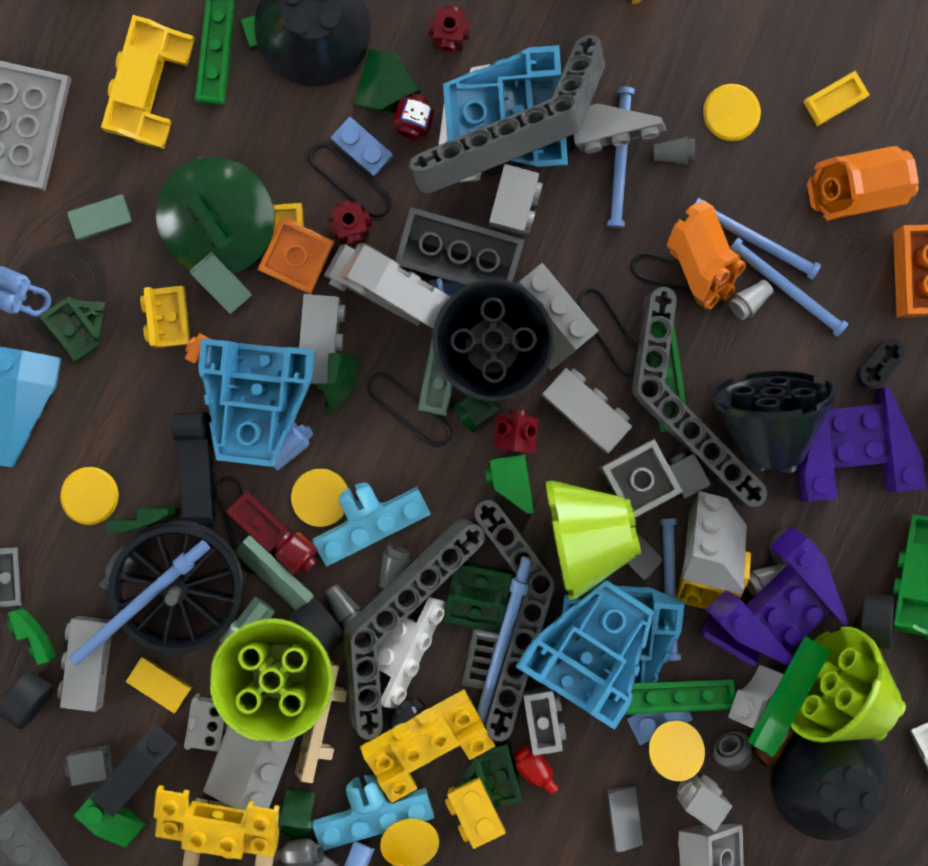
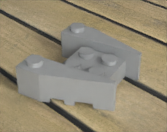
[324,244,451,329]

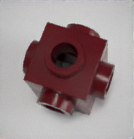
[428,6,471,52]
[328,200,372,245]
[493,409,539,453]

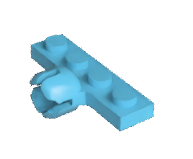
[313,483,431,567]
[313,774,434,850]

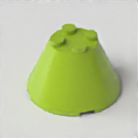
[546,480,641,601]
[210,619,333,742]
[791,627,906,742]

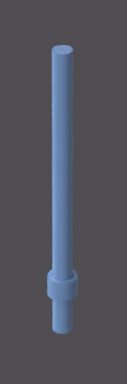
[69,540,210,666]
[477,556,534,725]

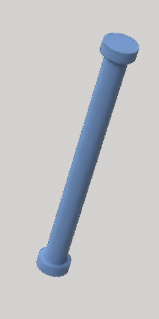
[607,87,635,228]
[694,198,821,280]
[729,237,849,337]
[659,518,681,661]

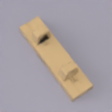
[294,661,347,783]

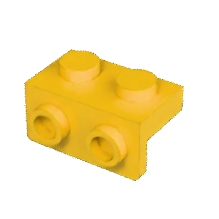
[140,286,190,348]
[445,777,506,849]

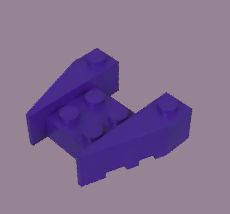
[797,387,926,502]
[705,527,849,666]

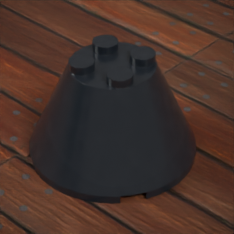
[254,0,371,86]
[432,279,554,401]
[712,370,835,473]
[771,732,889,841]

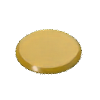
[703,84,761,141]
[60,467,119,525]
[291,469,348,527]
[649,720,705,781]
[380,819,439,866]

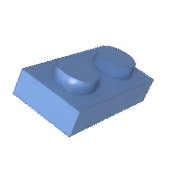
[331,116,394,178]
[626,712,693,745]

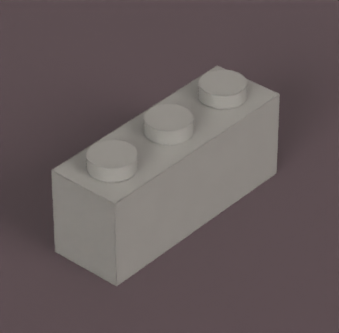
[299,294,346,385]
[541,368,632,453]
[57,616,112,712]

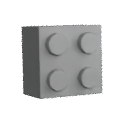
[489,164,543,239]
[599,439,683,517]

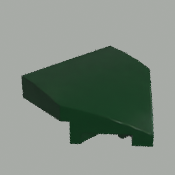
[354,49,421,113]
[39,297,105,364]
[317,353,359,415]
[457,742,524,808]

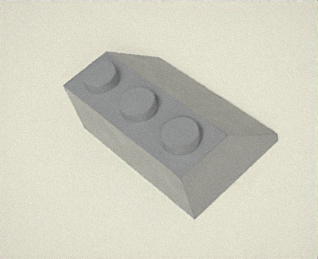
[517,263,599,371]
[683,491,747,594]
[203,726,296,810]
[678,824,744,866]

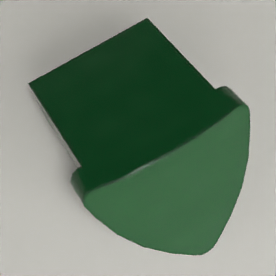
[452,396,499,433]
[278,789,315,839]

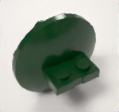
[156,157,275,274]

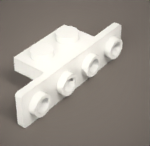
[377,597,447,709]

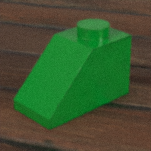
[485,455,534,514]
[74,790,146,848]

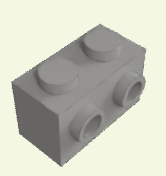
[523,687,567,756]
[676,774,733,832]

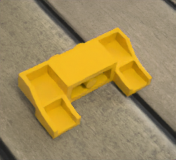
[101,15,195,149]
[360,689,495,803]
[154,785,280,859]

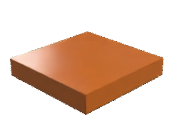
[258,216,335,294]

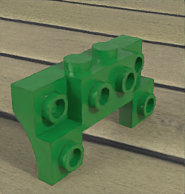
[893,514,928,640]

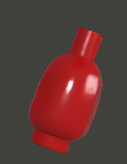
[514,745,559,795]

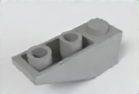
[573,103,666,153]

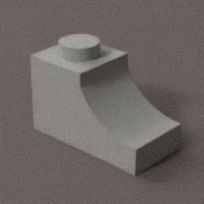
[728,665,784,729]

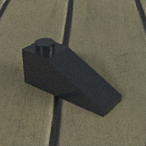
[90,723,178,818]

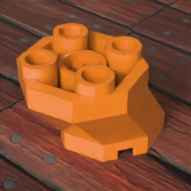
[807,146,919,220]
[667,200,746,310]

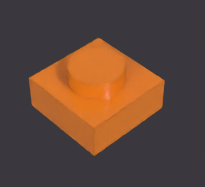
[185,333,210,366]

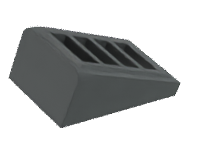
[462,628,500,689]

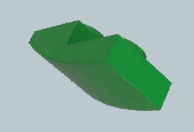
[8,608,57,665]

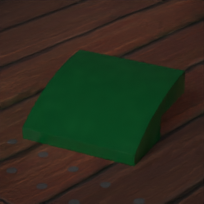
[107,507,180,532]
[444,562,512,633]

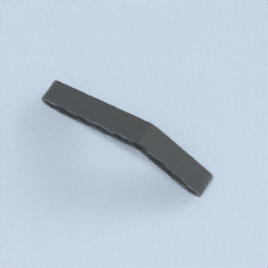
[409,35,605,193]
[632,287,767,507]
[475,500,554,741]
[343,518,485,739]

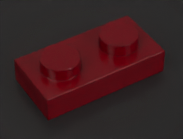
[226,491,289,553]

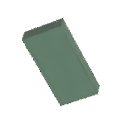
[67,194,133,241]
[190,252,252,314]

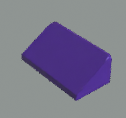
[699,615,758,666]

